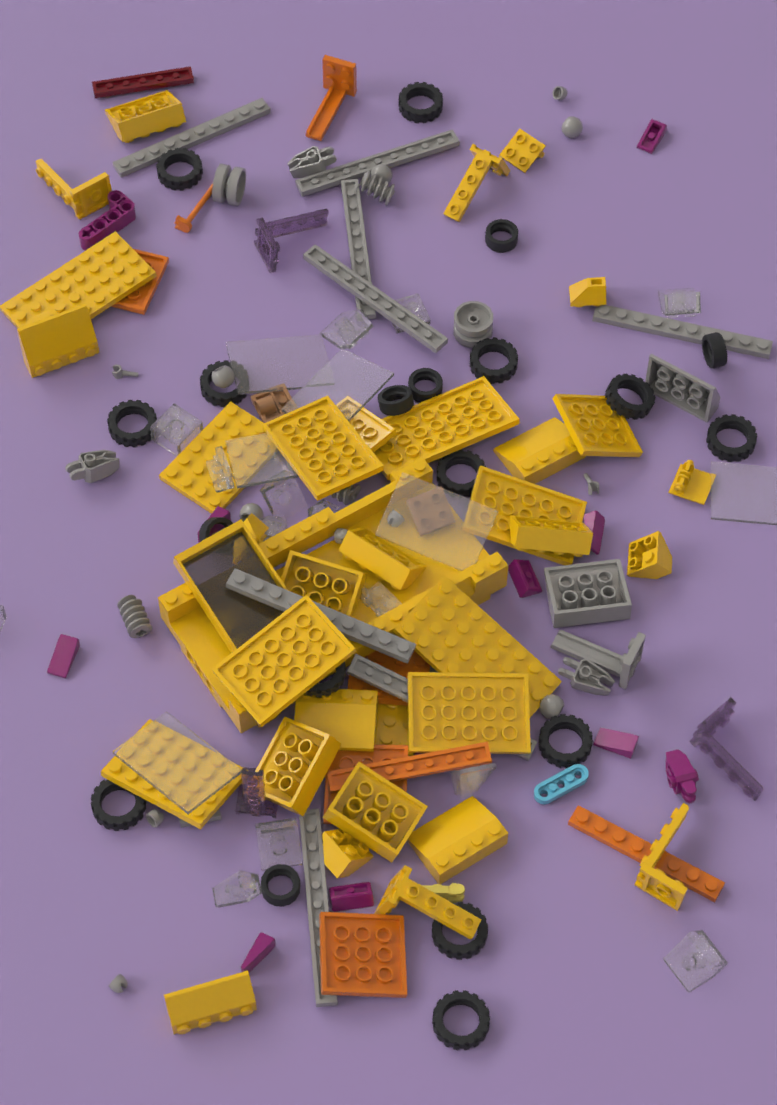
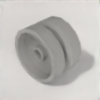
[212,164,246,206]
[453,301,493,347]

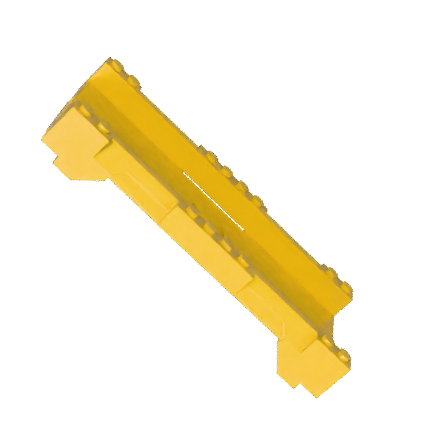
[158,457,508,733]

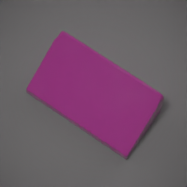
[508,559,542,598]
[329,882,374,912]

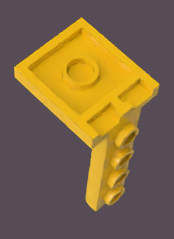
[443,144,511,222]
[35,159,112,220]
[634,803,689,911]
[374,865,481,939]

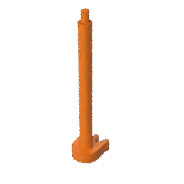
[174,183,213,233]

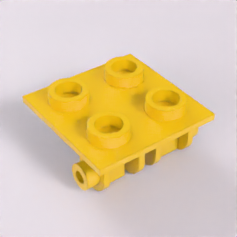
[499,128,546,173]
[668,460,716,505]

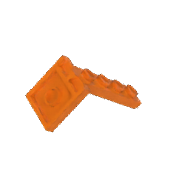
[306,55,357,141]

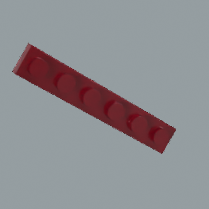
[92,66,194,98]

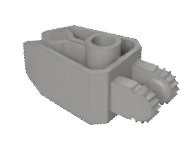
[288,146,337,178]
[65,450,119,483]
[558,657,615,695]

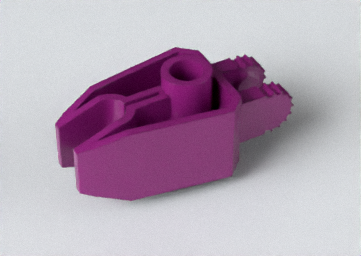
[666,749,699,804]

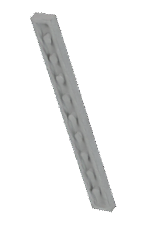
[113,98,271,178]
[295,129,460,197]
[341,179,376,320]
[303,244,448,353]
[592,305,773,359]
[226,568,416,664]
[347,654,538,761]
[299,809,338,1007]

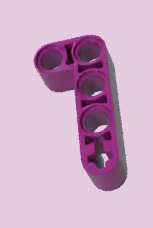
[79,190,136,251]

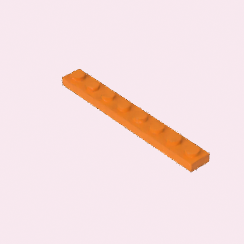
[327,742,492,794]
[568,805,725,902]

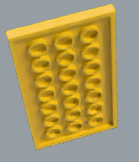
[0,231,157,329]
[374,376,520,480]
[393,575,562,718]

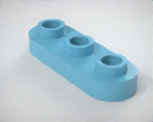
[534,764,589,804]

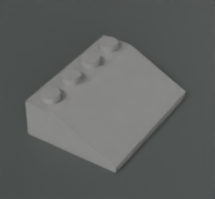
[645,354,720,422]
[544,559,632,628]

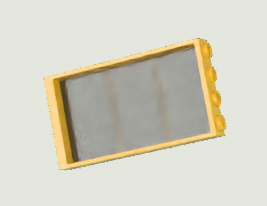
[173,519,288,653]

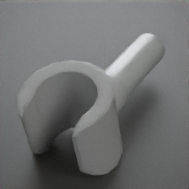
[112,365,138,379]
[583,473,599,495]

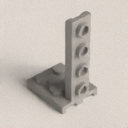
[551,630,646,689]

